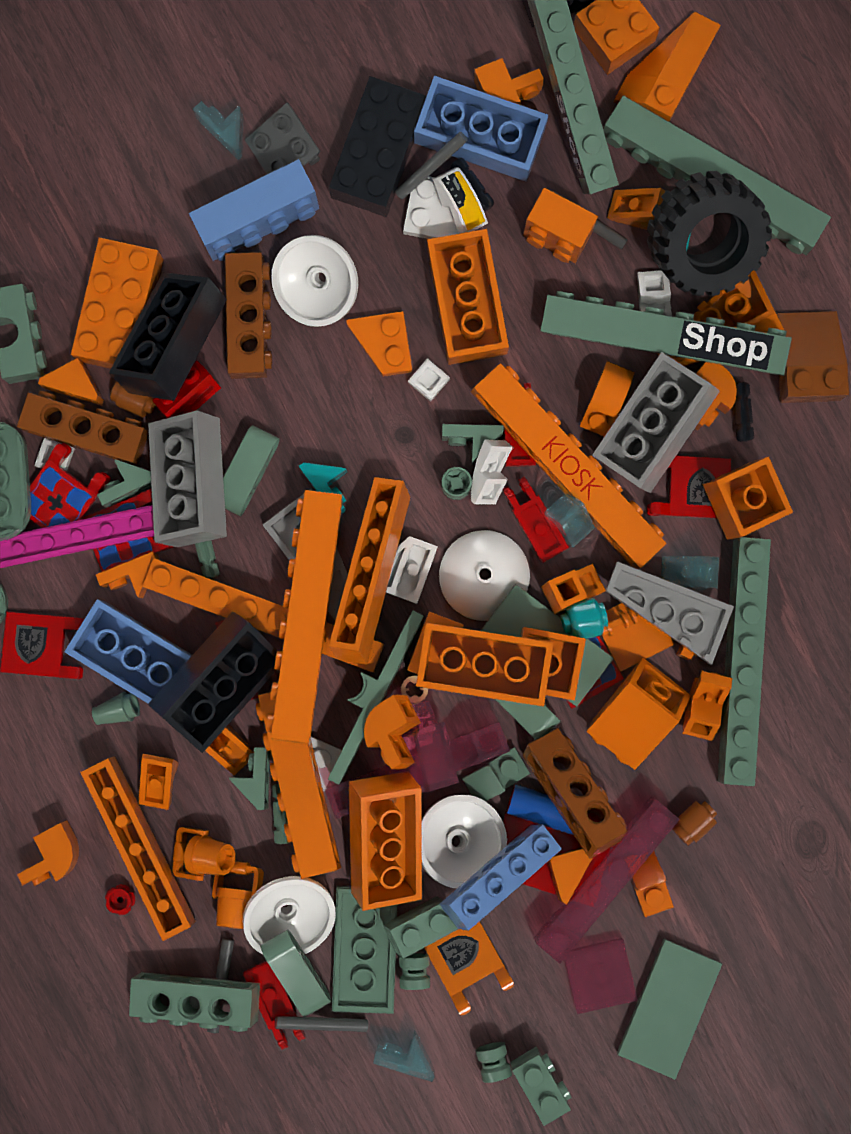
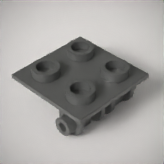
[245,102,321,174]

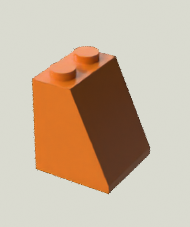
[586,658,691,770]

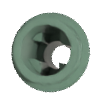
[92,692,140,725]

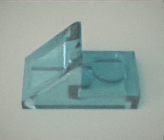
[193,101,243,160]
[544,494,595,548]
[661,556,719,590]
[373,1030,435,1082]

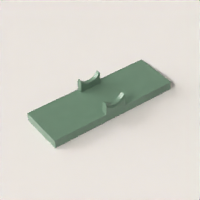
[328,611,424,785]

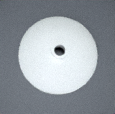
[271,235,358,327]
[439,530,530,621]
[422,795,507,889]
[242,876,336,954]

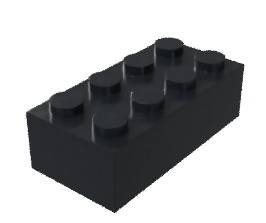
[329,76,427,217]
[109,272,227,401]
[147,611,277,753]

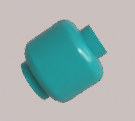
[560,597,608,639]

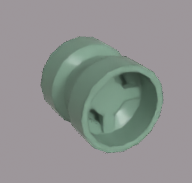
[442,467,472,500]
[399,953,430,990]
[475,1042,512,1083]

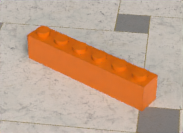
[329,477,411,665]
[256,692,341,879]
[80,757,196,941]

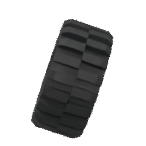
[647,171,772,296]

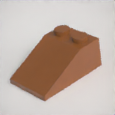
[777,311,849,403]

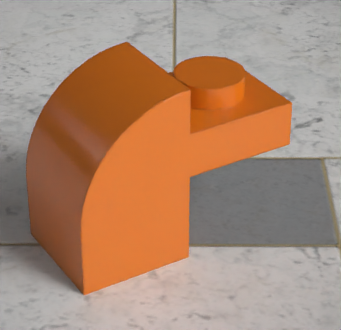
[474,58,544,105]
[580,361,635,437]
[695,362,737,431]
[541,564,606,614]
[682,671,732,741]
[364,695,421,769]
[17,820,79,886]

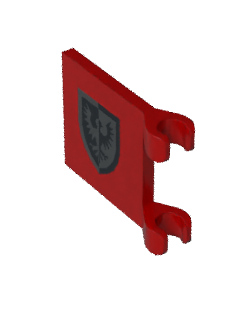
[647,456,731,519]
[0,612,84,679]

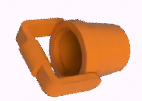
[172,827,235,881]
[212,861,264,929]

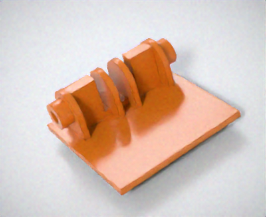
[602,603,674,672]

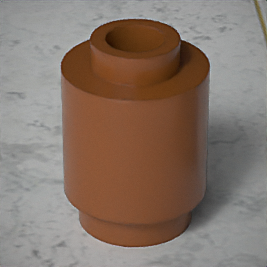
[110,382,157,418]
[671,801,718,846]

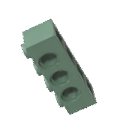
[129,972,260,1032]

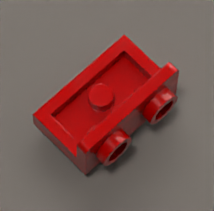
[152,361,221,418]

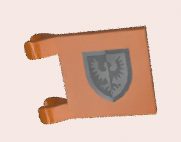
[424,921,514,1016]

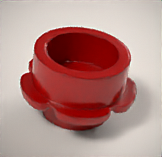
[105,884,136,915]

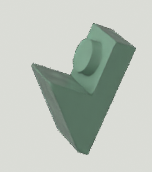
[442,424,504,465]
[97,459,152,508]
[229,747,271,810]
[462,747,530,801]

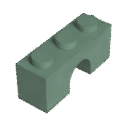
[0,284,47,384]

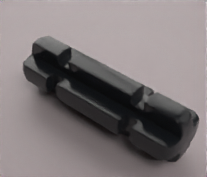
[450,158,494,212]
[734,382,754,442]

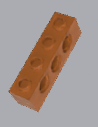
[225,252,272,379]
[17,391,149,467]
[522,728,627,859]

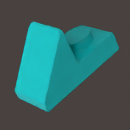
[299,463,347,514]

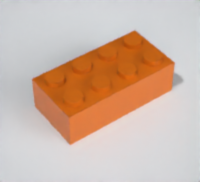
[427,229,509,365]
[71,237,164,369]
[416,623,554,707]
[349,771,422,911]

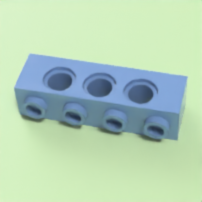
[439,824,561,931]

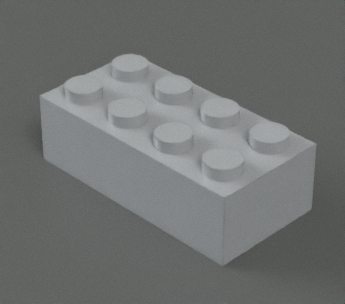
[593,352,720,493]
[148,411,227,547]

